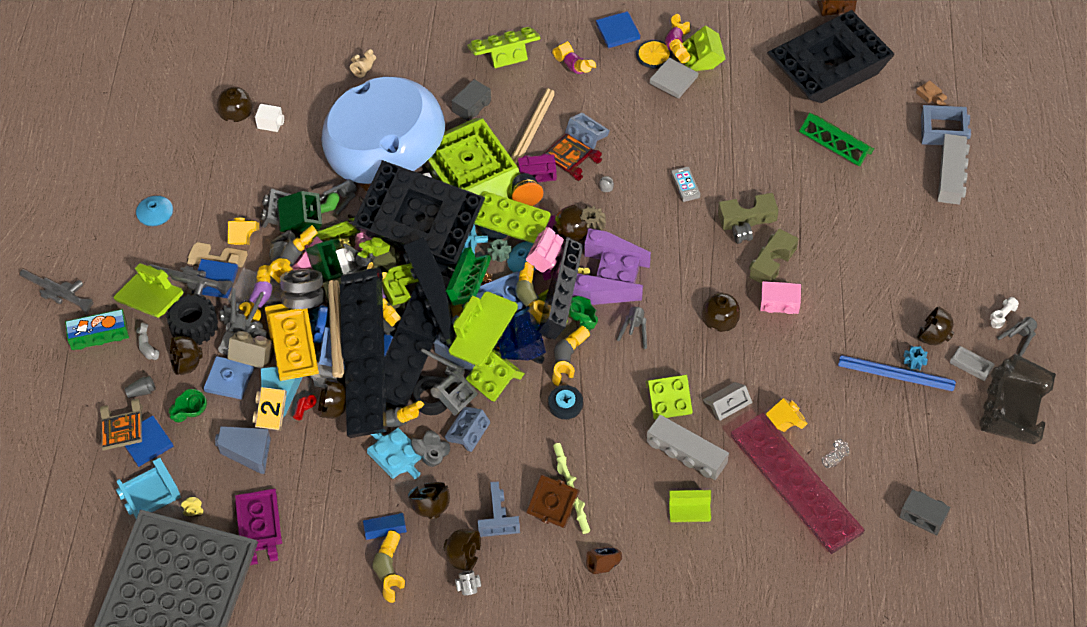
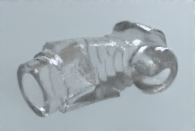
[821,439,850,468]

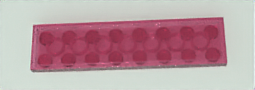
[731,413,865,555]

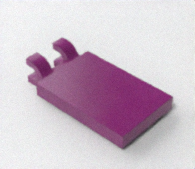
[235,489,282,565]

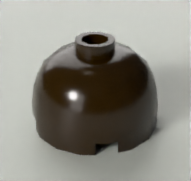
[217,87,253,122]
[553,205,588,242]
[702,293,740,332]
[917,306,954,346]
[169,336,203,375]
[318,379,346,419]
[408,482,450,519]
[443,529,481,571]

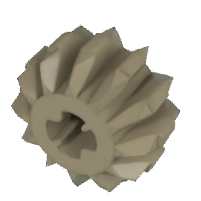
[579,205,606,231]

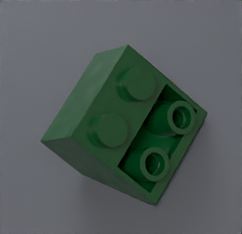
[277,191,322,234]
[306,239,343,283]

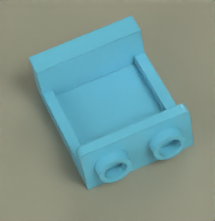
[116,458,181,519]

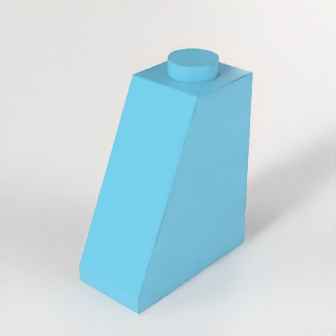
[261,367,303,417]

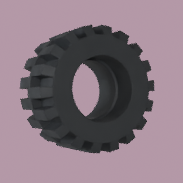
[166,294,218,345]

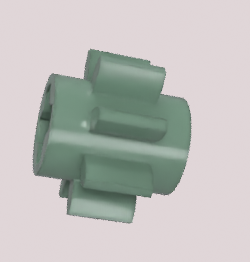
[488,239,512,262]

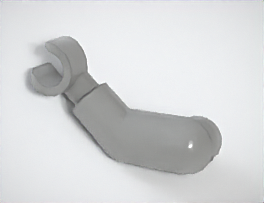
[136,323,159,360]

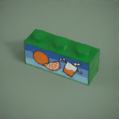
[65,309,129,350]

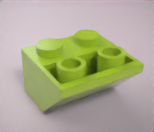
[682,25,726,71]

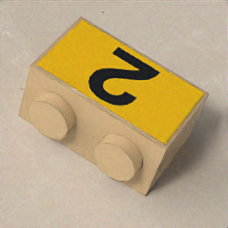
[253,387,287,431]

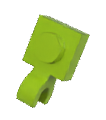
[357,237,390,258]

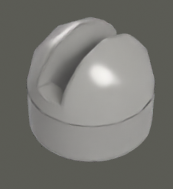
[599,176,614,192]

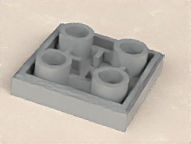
[650,58,698,99]

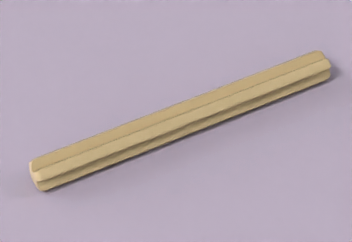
[511,88,554,167]
[328,280,344,378]

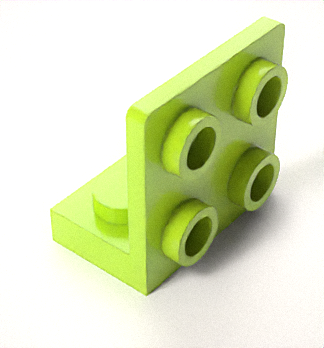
[466,350,525,402]
[645,375,693,420]

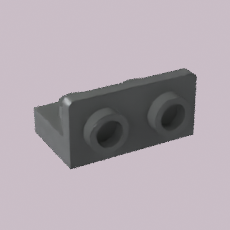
[260,189,291,228]

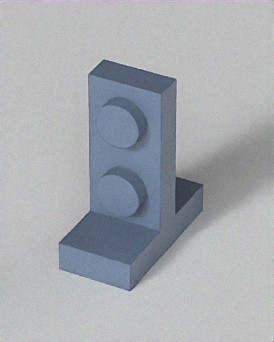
[478,482,520,537]

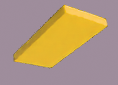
[269,309,319,381]

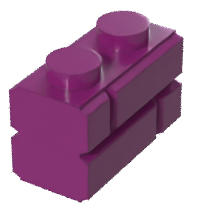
[518,154,557,182]

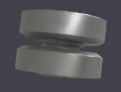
[280,269,324,309]

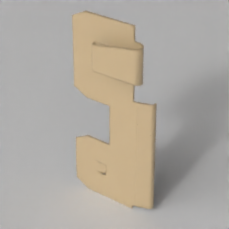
[187,242,248,267]

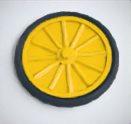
[636,40,673,69]

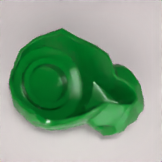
[568,296,598,331]
[168,389,207,423]

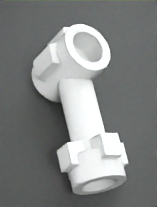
[990,297,1019,328]

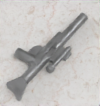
[150,264,233,297]
[20,269,94,315]

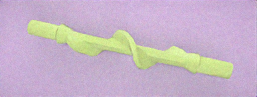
[553,443,590,534]

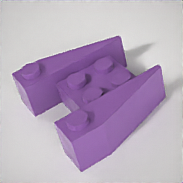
[572,229,651,305]

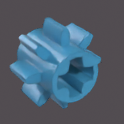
[903,346,928,370]

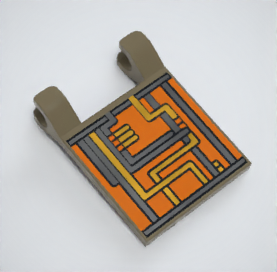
[100,398,143,451]

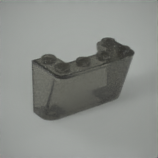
[979,354,1056,445]

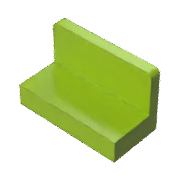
[669,490,711,522]

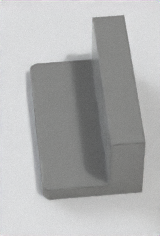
[703,382,753,421]

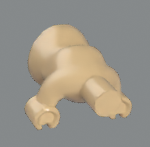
[350,49,376,78]

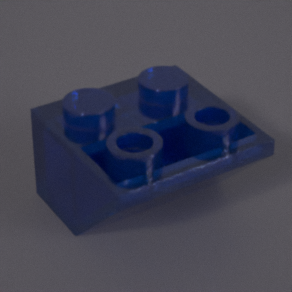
[498,311,546,361]

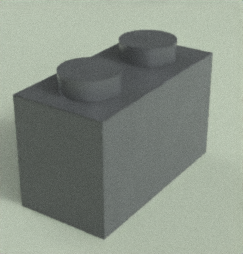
[452,79,491,121]
[899,489,951,536]

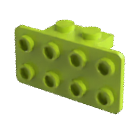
[467,27,541,68]
[474,191,551,244]
[114,263,184,318]
[449,292,518,367]

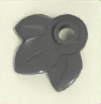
[411,430,450,467]

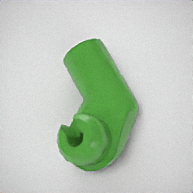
[320,192,339,213]

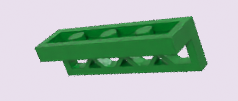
[799,113,875,166]
[446,247,491,306]

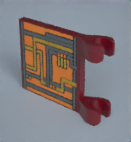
[543,134,602,181]

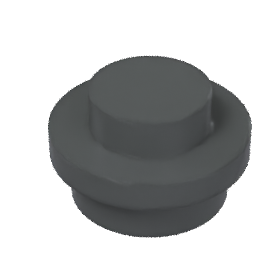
[219,306,231,325]

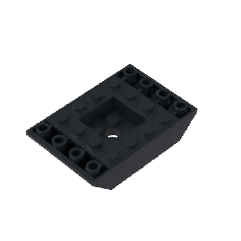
[767,10,894,103]
[352,160,485,264]

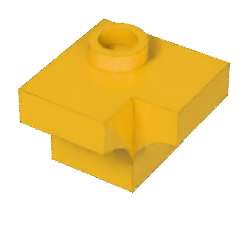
[228,218,259,245]
[766,398,808,432]

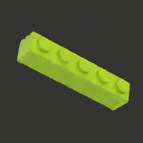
[313,218,361,242]

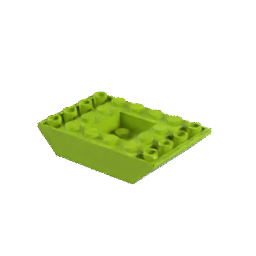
[423,118,520,200]

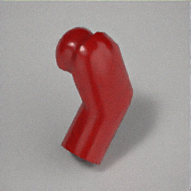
[293,395,317,420]

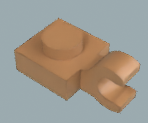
[916,81,947,106]

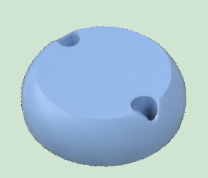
[321,76,445,184]

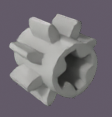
[455,570,481,595]

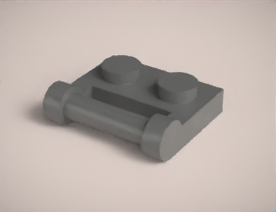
[431,370,478,416]

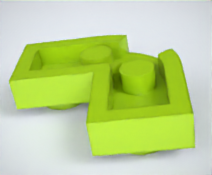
[382,263,418,306]

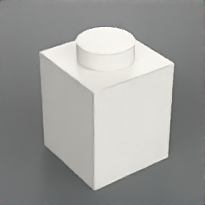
[255,104,284,132]

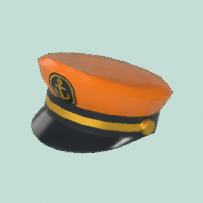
[512,173,543,206]

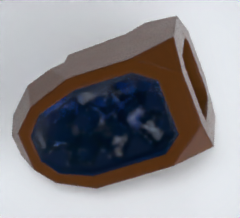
[586,547,622,574]

